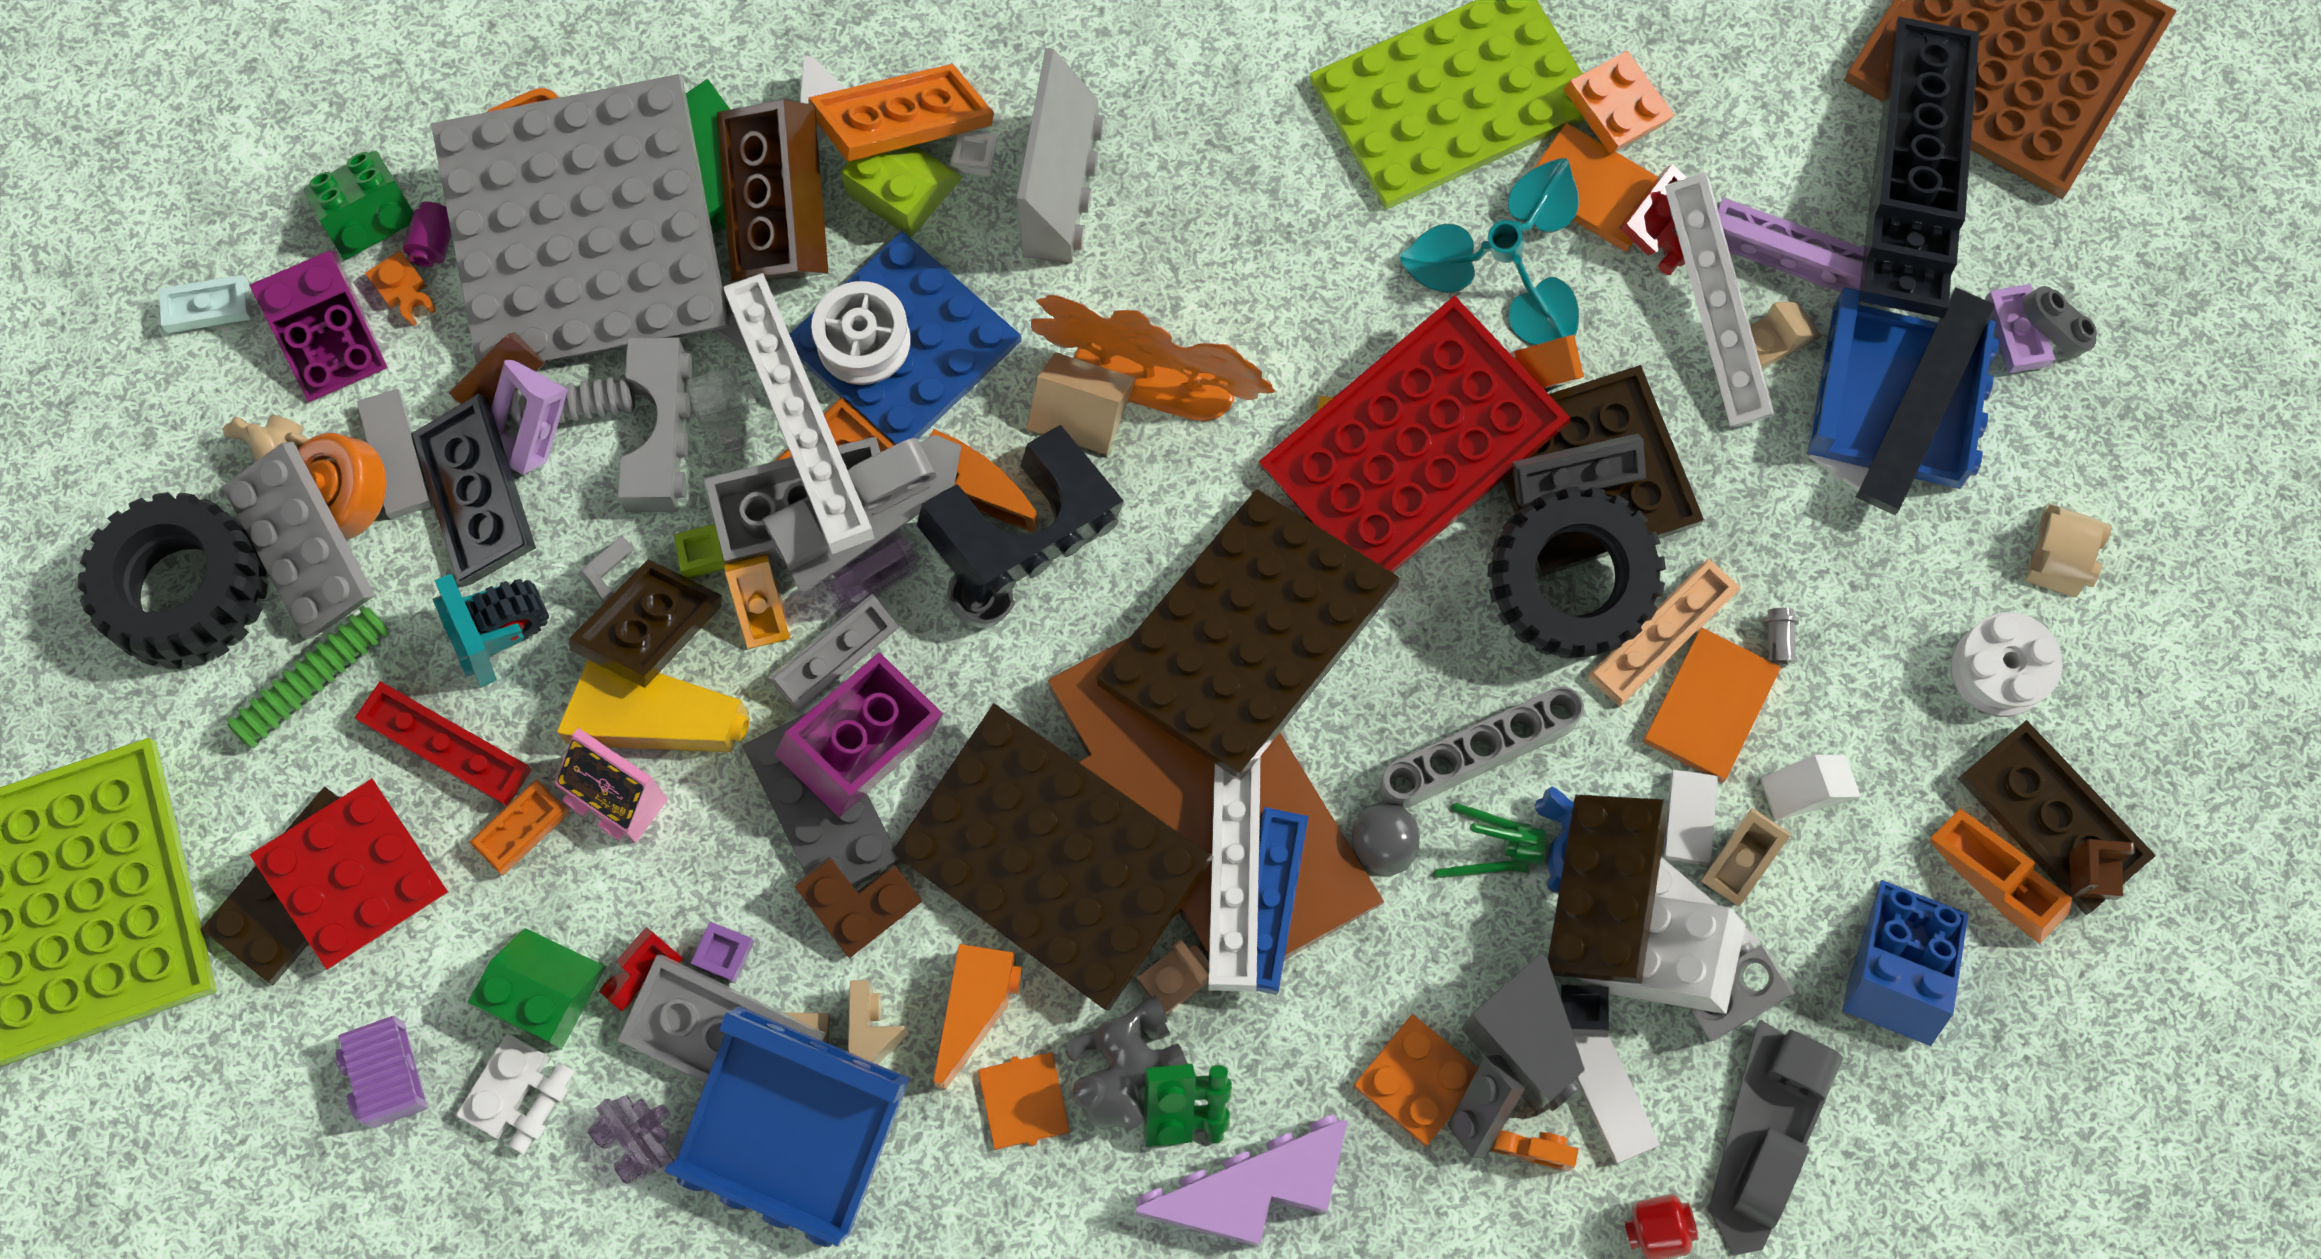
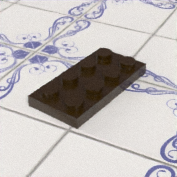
[1958,720,2156,915]
[201,786,339,986]
[1548,794,1669,984]

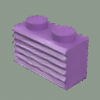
[336,1015,428,1128]

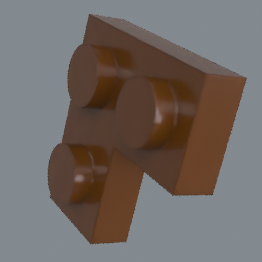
[792,857,922,958]

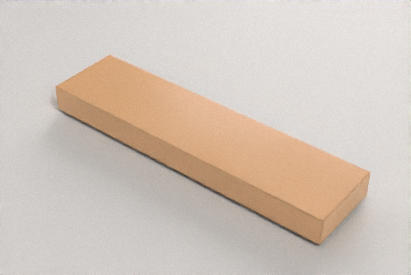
[1588,558,1741,707]

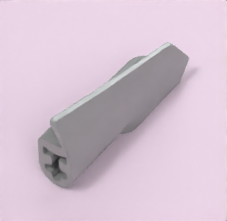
[762,435,961,593]

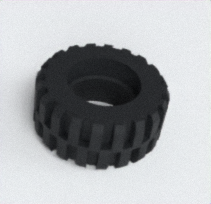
[1487,486,1666,659]
[78,492,268,669]

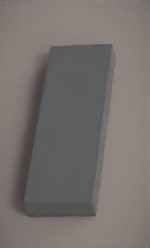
[1512,433,1646,507]

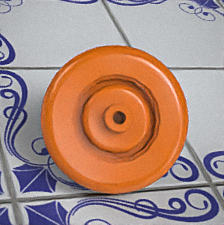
[298,433,387,540]

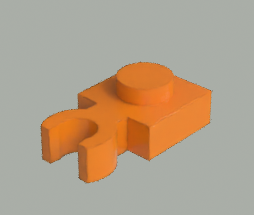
[365,250,436,326]
[1491,1130,1579,1172]

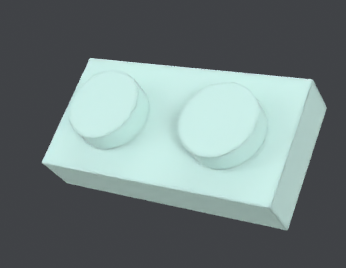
[158,275,252,334]

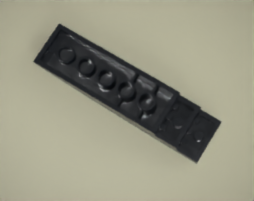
[1859,16,1979,318]

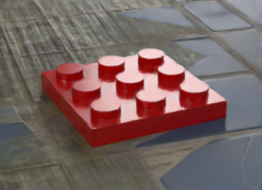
[249,778,448,970]

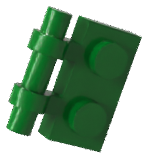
[1143,1063,1232,1147]

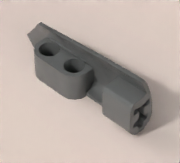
[1708,1020,1843,1256]

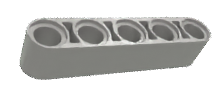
[1379,687,1584,809]

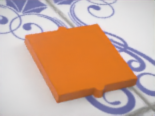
[978,1052,1070,1150]

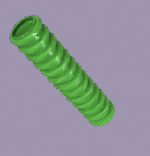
[226,605,390,748]

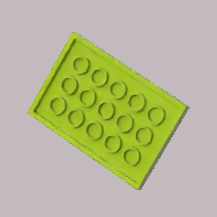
[1310,0,1585,210]

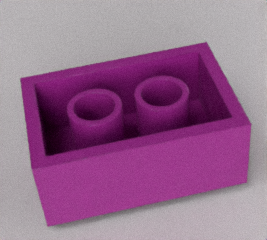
[775,652,943,818]

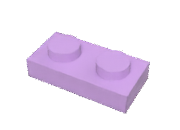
[1985,284,2055,373]

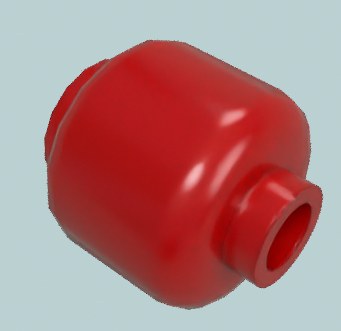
[1625,1194,1699,1259]

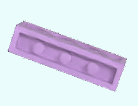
[1718,198,1864,292]

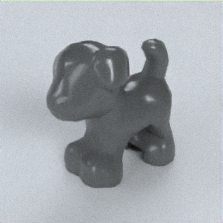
[1065,995,1188,1130]

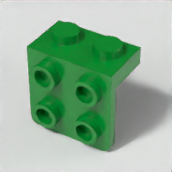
[303,151,413,260]

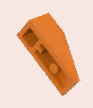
[933,944,1022,1090]

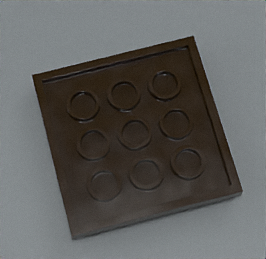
[1502,365,1704,577]

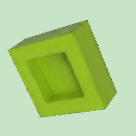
[673,523,725,579]

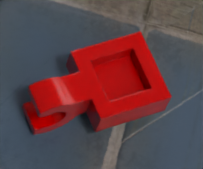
[599,927,684,1011]

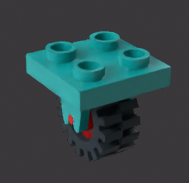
[432,573,549,688]

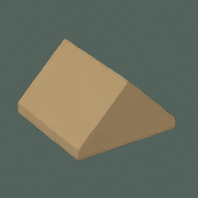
[1026,352,1136,456]

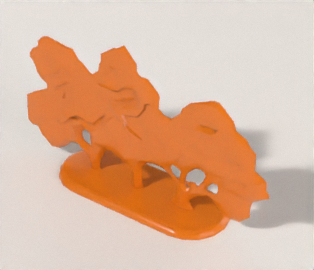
[1031,295,1275,422]

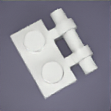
[456,1033,575,1154]

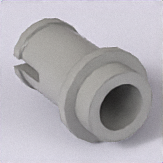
[1763,608,1799,665]

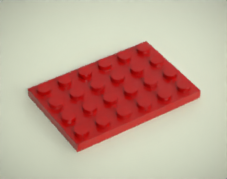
[1258,295,1570,573]

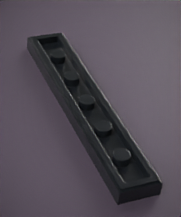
[1855,287,1995,516]

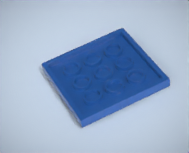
[789,231,1022,445]

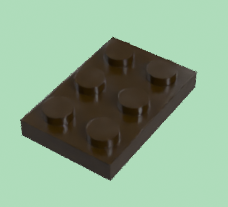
[569,559,722,688]

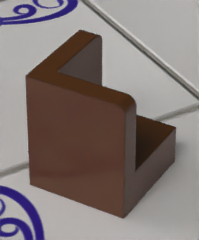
[2069,839,2134,900]

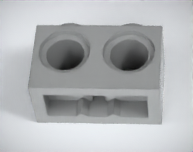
[1690,942,1796,1041]

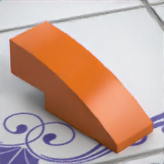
[929,429,1038,533]
[1930,808,2072,944]

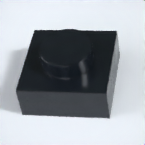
[1561,985,1609,1037]

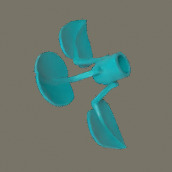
[1400,158,1579,345]

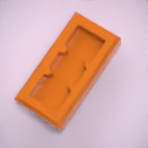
[469,779,570,876]

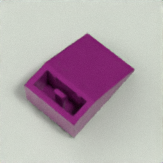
[249,250,388,402]

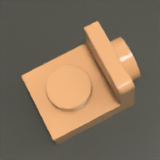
[1137,940,1209,1015]

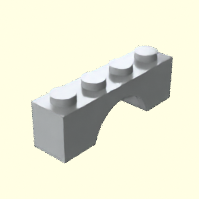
[618,338,693,512]

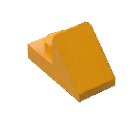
[724,554,790,649]

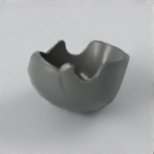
[947,574,1015,628]
[1352,802,1420,876]

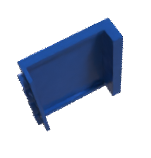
[1807,287,1999,489]
[664,1006,910,1247]

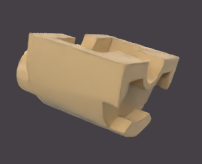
[2025,503,2111,598]

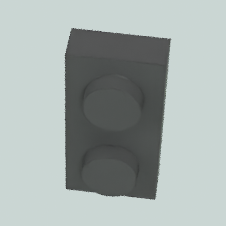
[1447,1055,1526,1159]

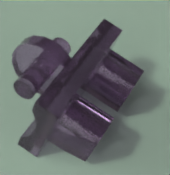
[587,1095,675,1184]

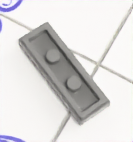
[357,389,432,519]
[768,593,900,712]

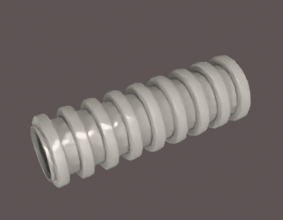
[511,375,635,428]

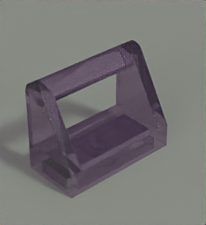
[822,531,919,614]

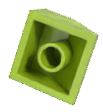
[841,145,962,238]

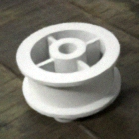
[811,281,910,385]
[1951,612,2063,717]

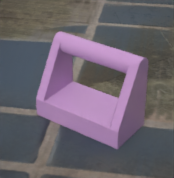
[491,360,568,475]

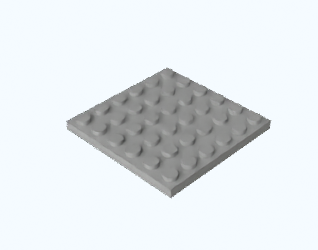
[431,74,730,365]

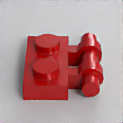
[1619,164,1686,275]

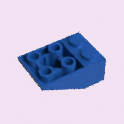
[1842,880,1968,1046]

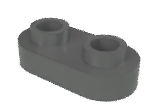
[2023,286,2097,358]

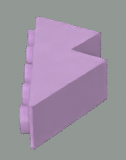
[1135,1114,1348,1247]

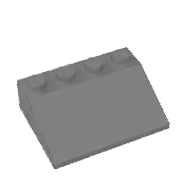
[1017,48,1105,264]

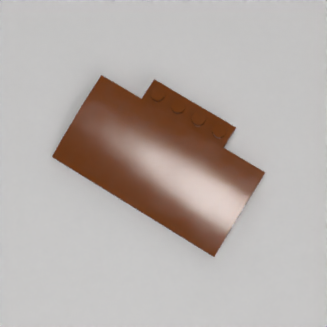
[1048,637,1384,993]

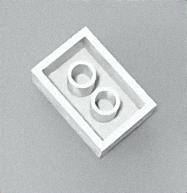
[1579,896,1746,1014]

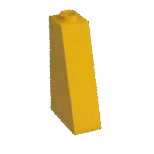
[557,660,750,752]

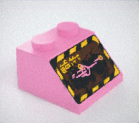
[555,728,668,843]

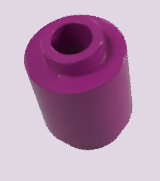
[403,201,452,268]

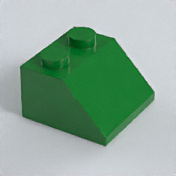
[468,928,606,1050]

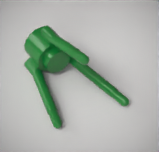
[1434,803,1546,878]

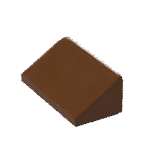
[449,332,545,408]

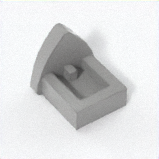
[578,536,634,603]

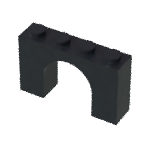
[917,425,1124,604]

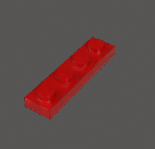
[354,681,532,807]

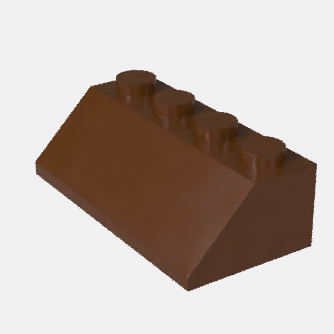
[717,99,829,281]

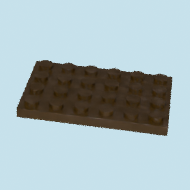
[1096,489,1399,781]
[893,703,1214,1011]

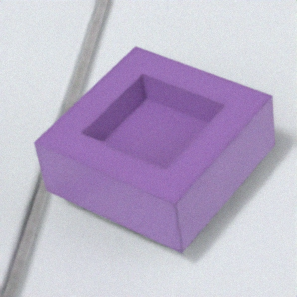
[690,922,754,984]

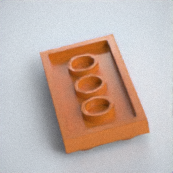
[808,63,994,162]

